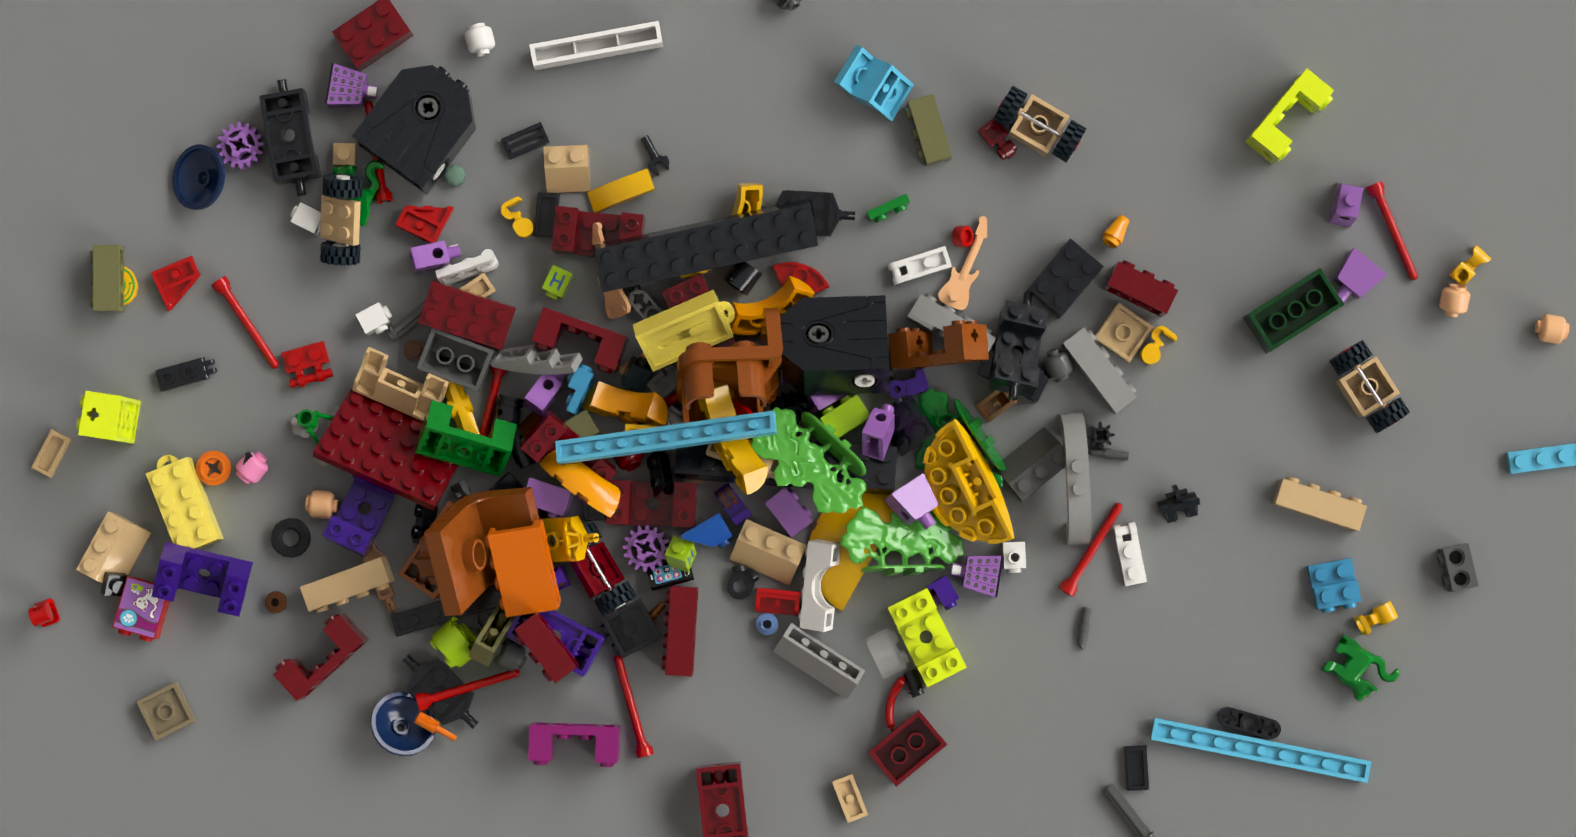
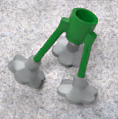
[291,406,340,467]

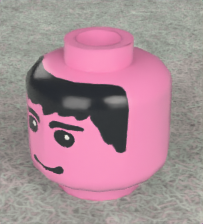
[235,451,268,484]

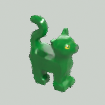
[332,160,384,227]
[1321,635,1400,701]

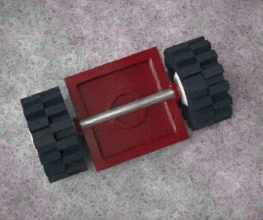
[570,522,636,616]

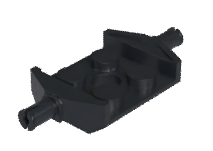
[761,190,855,237]
[402,654,479,729]

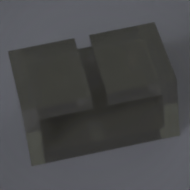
[646,362,677,400]

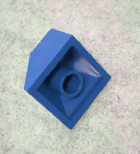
[681,513,733,549]

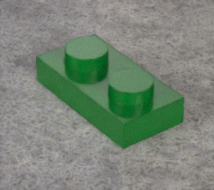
[866,193,910,223]

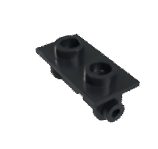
[647,451,674,497]
[411,504,438,544]

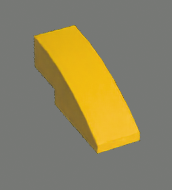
[587,168,655,213]

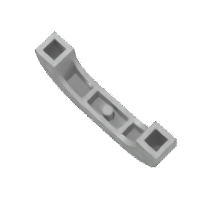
[1059,413,1091,545]

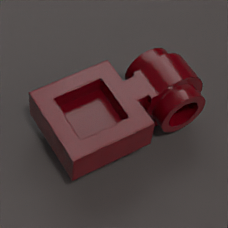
[977,119,1017,160]

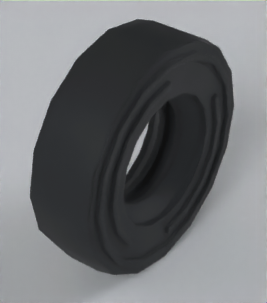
[271,518,311,558]

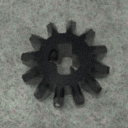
[771,390,809,426]

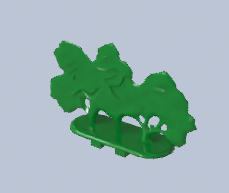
[915,388,1006,488]

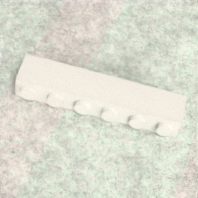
[529,21,664,70]

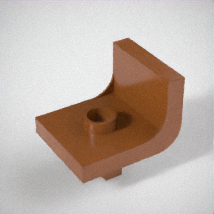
[416,487,540,616]

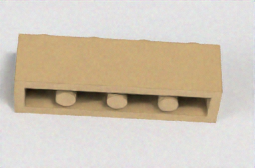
[1272,476,1367,531]
[300,556,395,614]

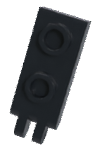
[155,357,217,392]

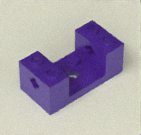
[322,475,397,558]
[151,542,253,617]
[505,610,606,677]

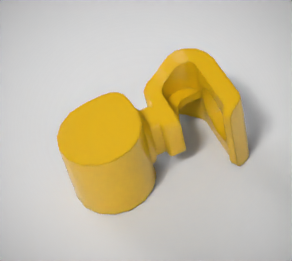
[501,196,534,238]
[1449,245,1491,286]
[1140,326,1177,365]
[1353,601,1398,635]

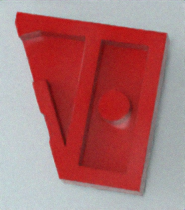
[395,206,454,243]
[151,255,201,311]

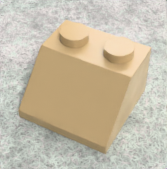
[544,145,591,193]

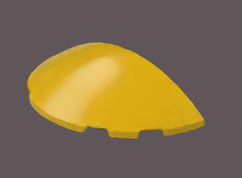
[923,419,1014,544]
[809,493,893,611]

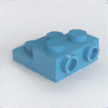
[565,363,596,415]
[1307,558,1361,613]

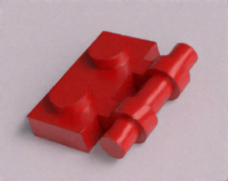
[281,341,334,388]

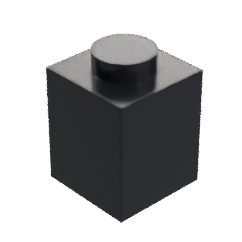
[621,355,652,393]

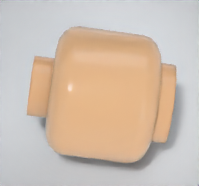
[1439,284,1470,317]
[1534,314,1569,344]
[305,490,339,519]

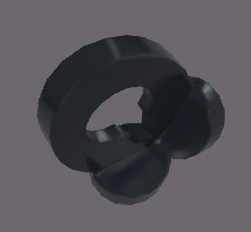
[727,565,759,600]

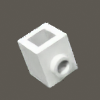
[355,302,392,335]
[1001,542,1026,573]

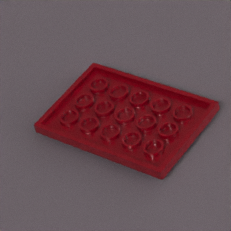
[312,389,467,511]

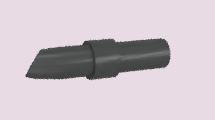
[1088,448,1129,461]
[1077,607,1092,650]

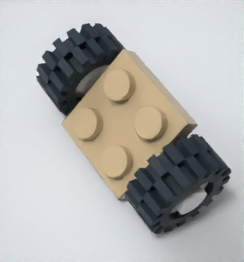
[320,173,363,266]

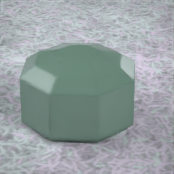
[444,164,466,187]

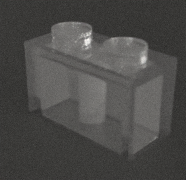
[864,628,909,679]

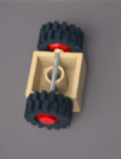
[993,86,1087,163]
[1329,340,1410,433]

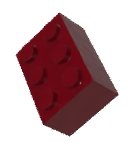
[332,0,414,72]
[1103,260,1178,317]
[514,612,580,683]
[868,709,947,787]

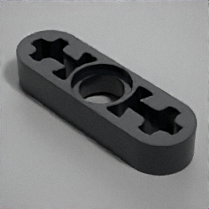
[1217,707,1281,739]

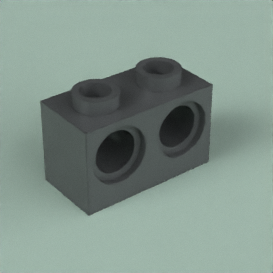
[1437,543,1478,592]

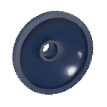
[172,144,225,210]
[370,692,436,756]

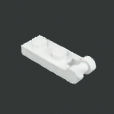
[887,246,952,286]
[435,249,499,285]
[1113,522,1147,586]

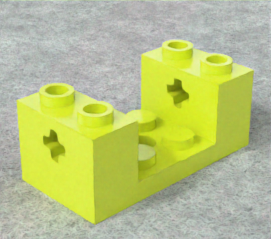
[1245,69,1334,164]
[76,391,141,444]
[887,588,967,687]

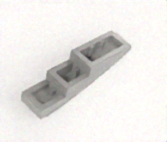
[490,344,583,375]

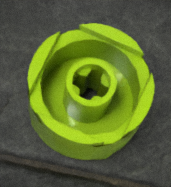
[430,617,477,668]

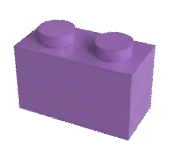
[765,487,813,538]

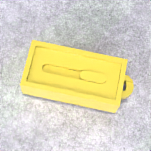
[633,289,735,372]
[146,455,224,549]

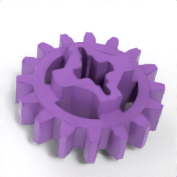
[216,122,265,170]
[622,525,670,573]

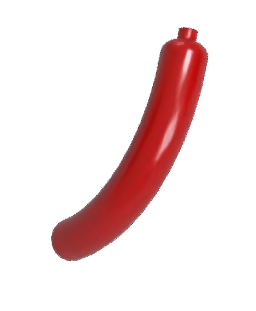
[885,676,906,730]

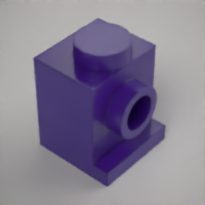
[926,575,959,611]

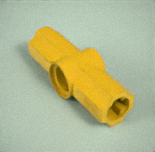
[441,378,480,434]

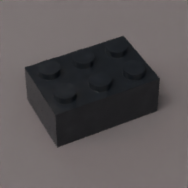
[1026,238,1104,319]

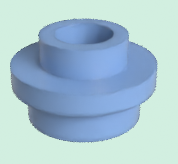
[756,613,778,635]

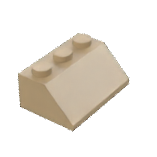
[76,511,152,583]
[729,519,807,586]

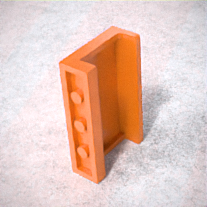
[485,519,561,617]

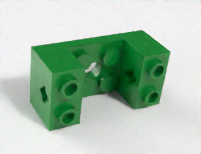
[415,400,517,477]

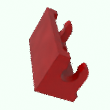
[755,587,801,616]

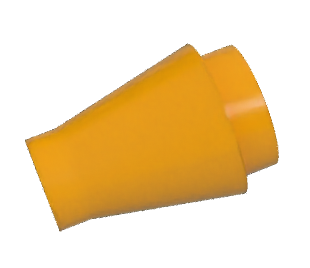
[1102,215,1130,249]

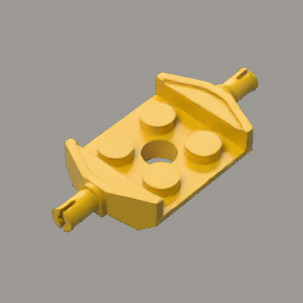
[539,516,599,562]

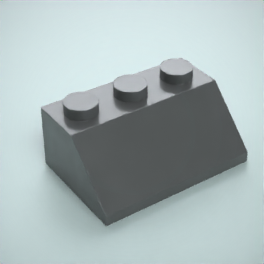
[417,328,497,392]
[993,427,1065,502]

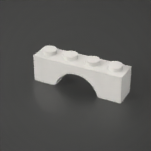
[798,539,841,632]

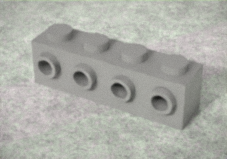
[1061,328,1137,414]
[773,623,865,699]

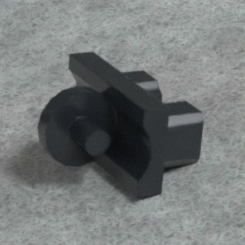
[1157,484,1200,523]

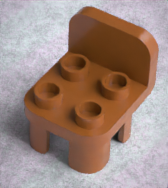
[676,308,783,423]

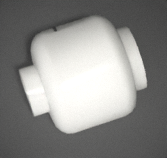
[464,23,495,57]

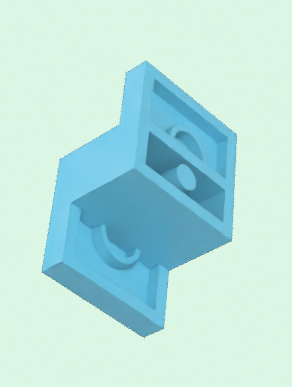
[834,45,914,121]

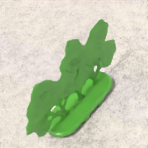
[751,407,866,513]
[840,507,964,577]

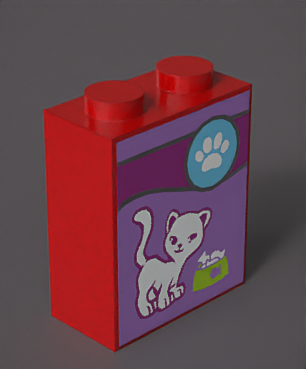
[112,576,170,642]

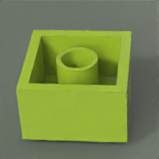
[820,394,870,439]

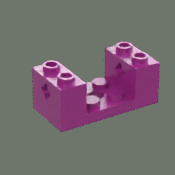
[528,722,621,767]

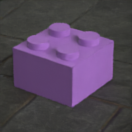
[527,478,574,518]

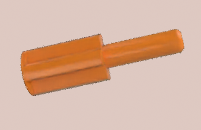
[414,711,457,741]

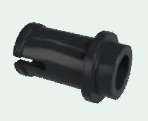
[903,669,925,698]

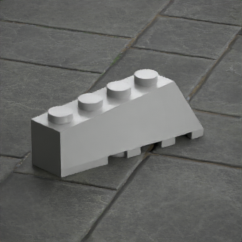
[906,293,996,362]

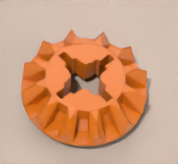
[196,451,232,486]

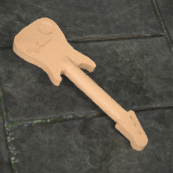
[938,216,987,311]
[592,222,631,319]

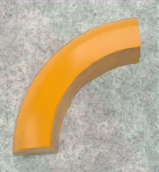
[730,276,815,335]
[582,381,668,426]
[539,450,620,518]

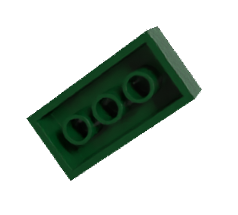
[1243,268,1344,354]

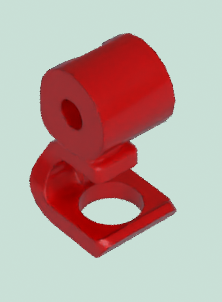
[28,598,61,627]

